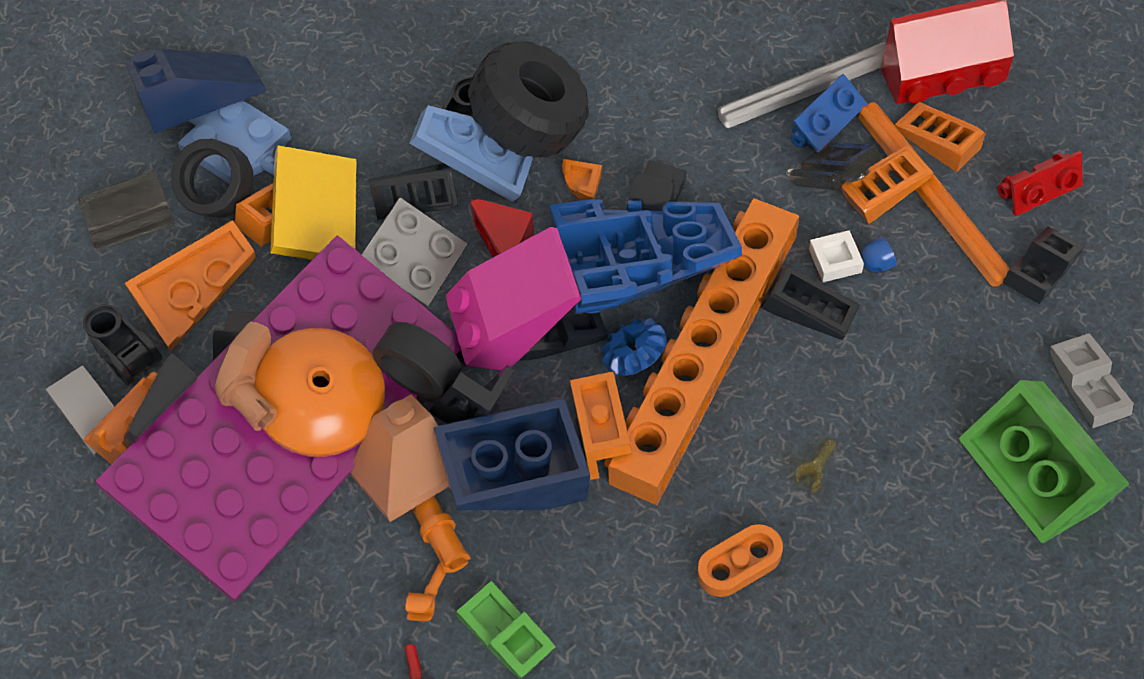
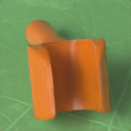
[405,562,446,622]

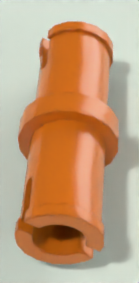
[412,496,471,573]

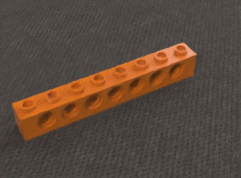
[605,198,799,505]

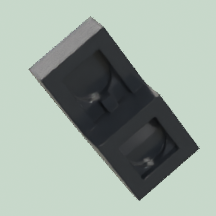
[1003,226,1084,304]
[520,307,607,361]

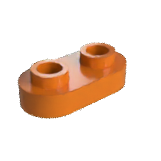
[697,524,783,597]

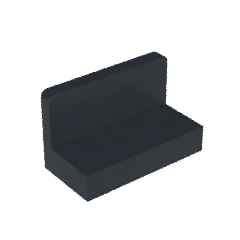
[428,365,514,424]

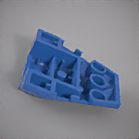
[550,199,742,314]

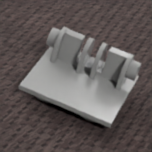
[362,198,467,307]

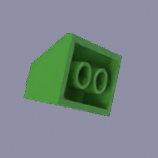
[958,380,1129,543]

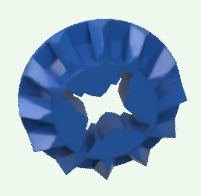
[601,318,667,376]

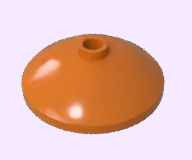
[255,328,385,457]

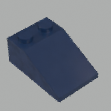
[124,49,266,133]
[434,398,590,510]

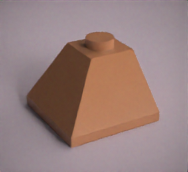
[350,394,449,522]

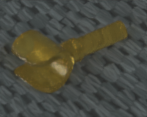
[795,439,836,493]

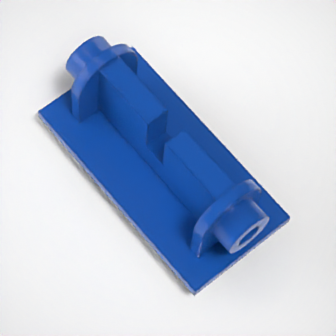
[790,74,868,152]

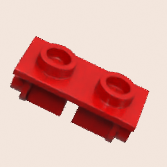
[997,151,1083,216]

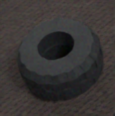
[468,41,589,158]

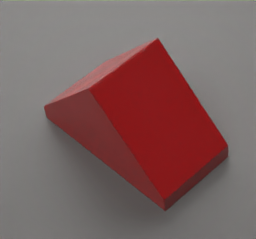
[470,199,534,257]

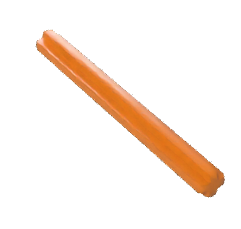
[858,102,1010,287]

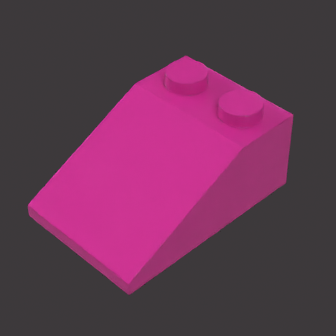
[445,227,581,371]

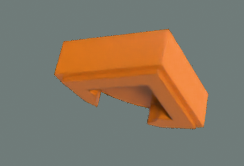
[562,159,602,200]

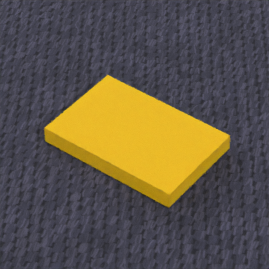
[270,146,356,260]

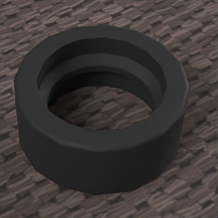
[171,138,254,218]
[373,321,461,400]

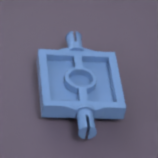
[178,100,291,184]

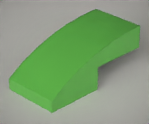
[455,581,556,679]

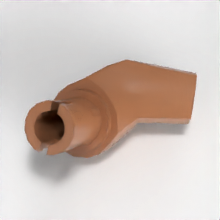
[215,322,277,431]

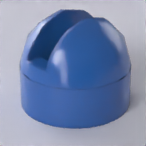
[862,236,897,273]

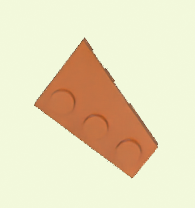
[125,220,256,351]

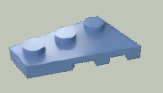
[409,105,533,202]

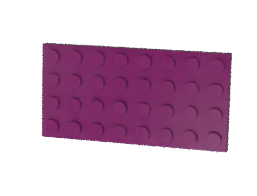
[95,235,462,603]

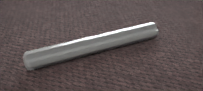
[718,42,886,128]

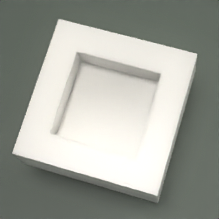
[809,230,864,283]

